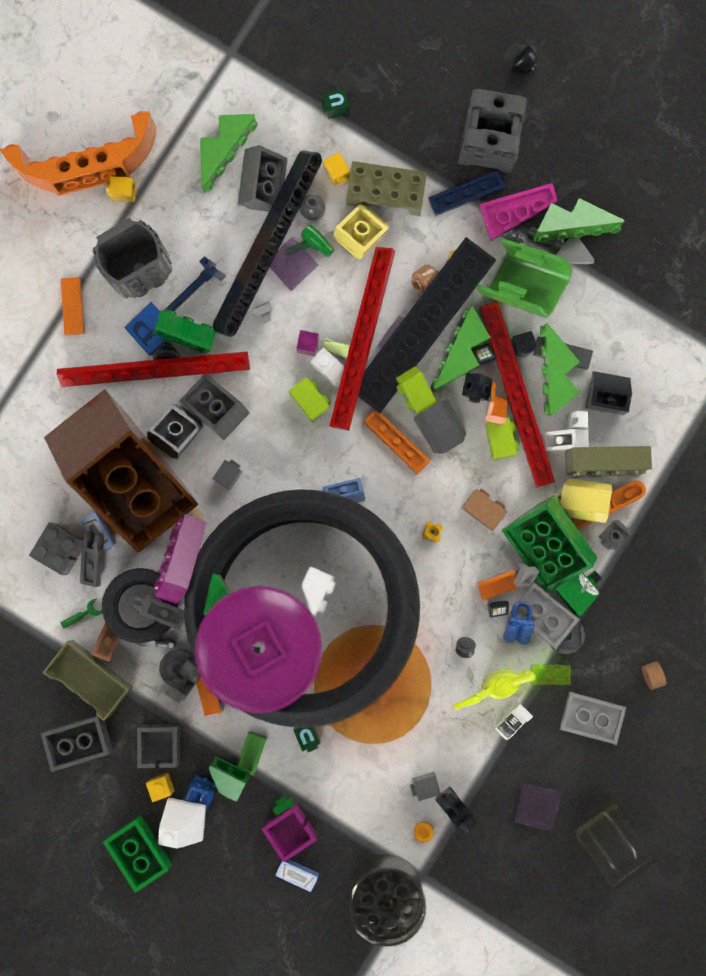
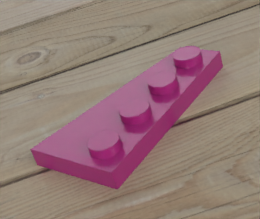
[479,183,558,241]

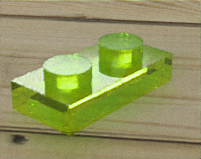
[530,664,571,685]

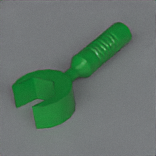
[60,599,102,629]

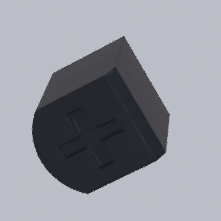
[511,331,537,357]

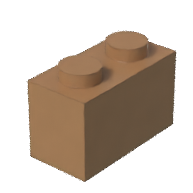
[461,489,507,531]

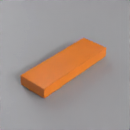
[61,277,85,336]

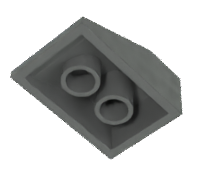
[180,374,250,440]

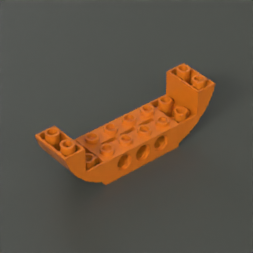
[0,111,156,196]

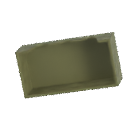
[346,161,427,216]
[565,446,652,477]
[42,640,133,721]

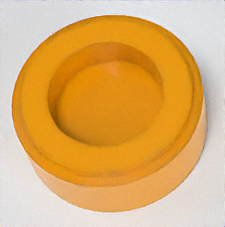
[414,821,434,843]

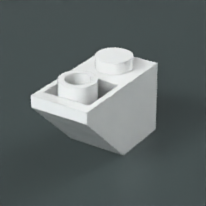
[302,566,336,615]

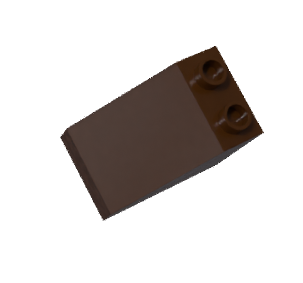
[44,389,199,553]

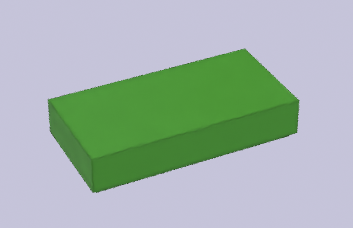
[237,731,267,776]

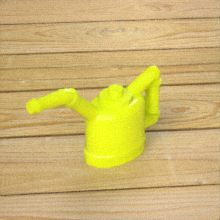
[453,669,535,710]

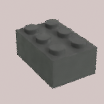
[41,715,113,772]

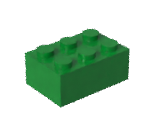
[103,814,172,893]

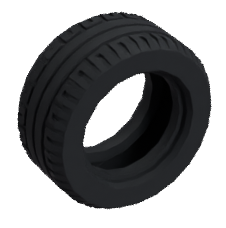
[102,568,178,643]

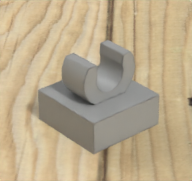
[252,301,273,323]
[513,563,539,587]

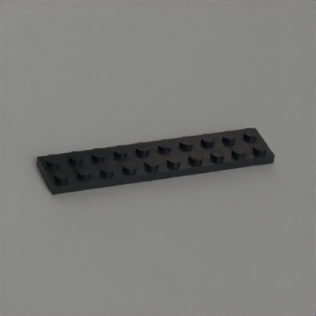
[358,237,496,413]

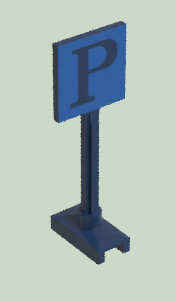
[124,256,226,356]

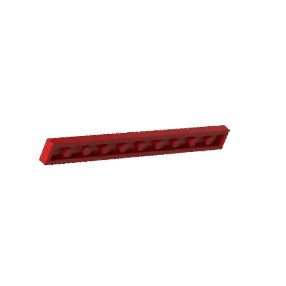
[329,247,395,431]
[479,301,555,488]
[56,351,250,387]

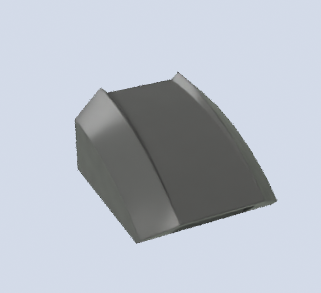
[413,398,466,454]
[147,404,203,459]

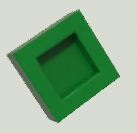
[273,795,294,816]

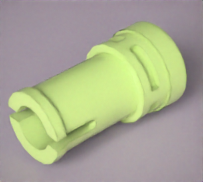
[323,338,350,359]

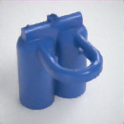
[503,602,535,645]
[182,775,216,813]

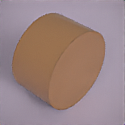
[642,661,666,690]

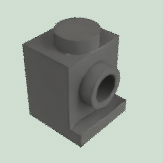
[598,520,632,550]

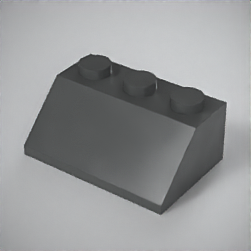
[238,145,287,212]

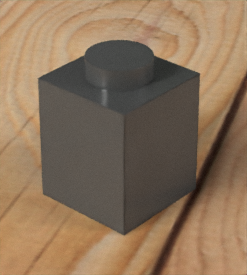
[212,459,243,490]
[410,772,441,801]

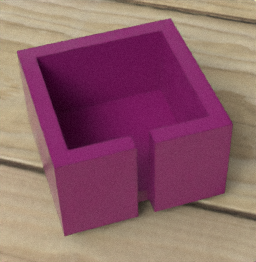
[262,802,317,863]

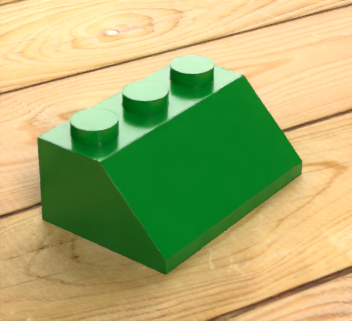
[152,309,216,354]

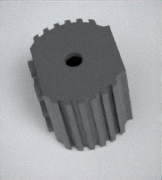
[93,217,172,299]

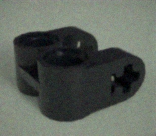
[435,786,476,834]

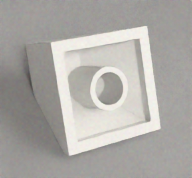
[158,798,206,848]

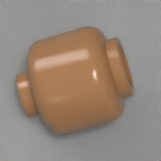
[411,265,439,293]

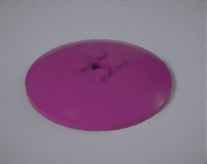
[195,586,322,713]

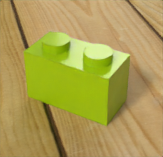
[396,367,437,415]
[288,377,331,423]
[485,417,519,461]

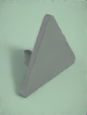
[556,237,594,264]

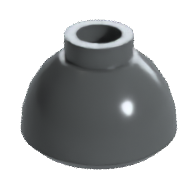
[299,194,326,220]

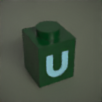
[320,88,350,119]
[293,727,321,752]

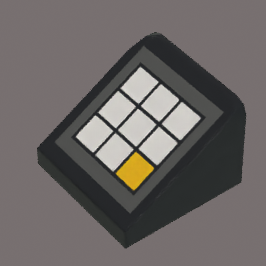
[472,343,497,367]
[487,600,509,618]

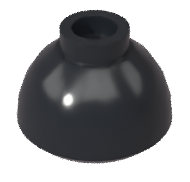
[513,46,539,72]
[153,342,180,360]

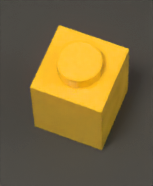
[323,152,350,186]
[106,176,136,202]
[146,772,175,802]

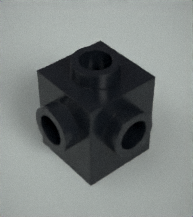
[462,373,493,403]

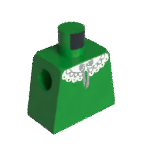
[553,570,602,617]

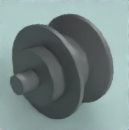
[502,228,524,244]
[455,637,476,658]

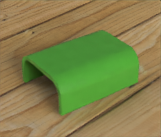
[476,238,572,318]

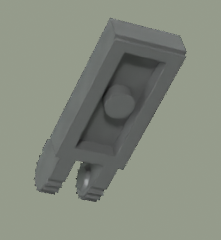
[80,531,104,587]

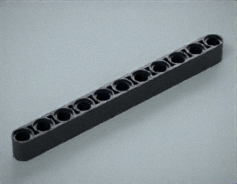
[213,150,322,337]

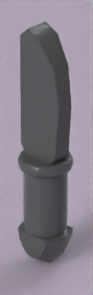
[135,638,176,648]

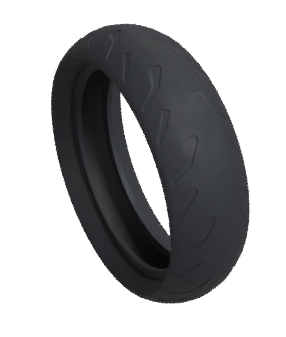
[184,489,420,728]

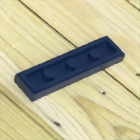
[428,170,505,216]

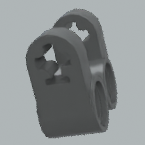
[165,657,201,703]

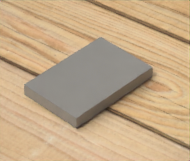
[510,583,580,650]
[559,691,626,745]

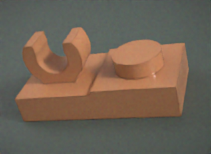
[91,623,120,663]

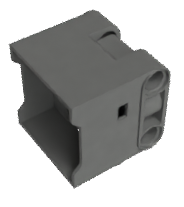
[458,89,527,173]

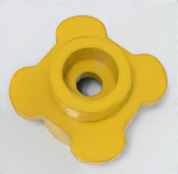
[422,521,443,543]

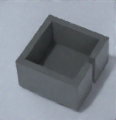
[29,522,83,575]
[137,724,181,768]

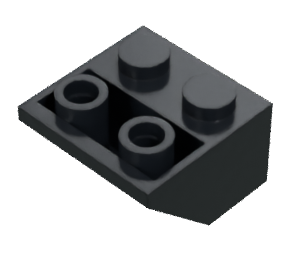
[586,371,632,415]

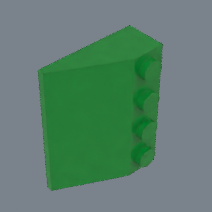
[501,495,598,591]

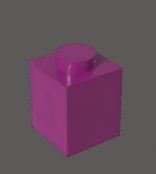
[296,330,320,356]

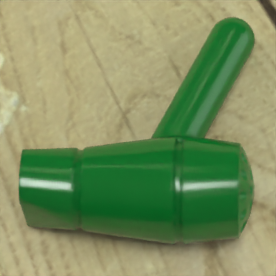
[285,225,334,257]

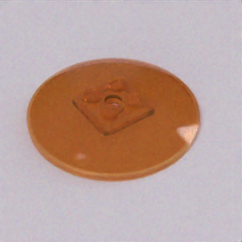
[314,625,432,744]

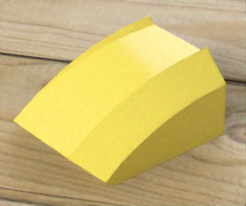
[333,203,389,259]
[560,479,612,524]

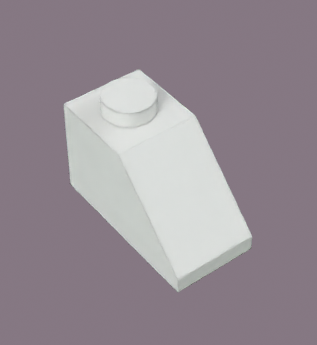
[311,348,344,390]
[543,429,589,452]

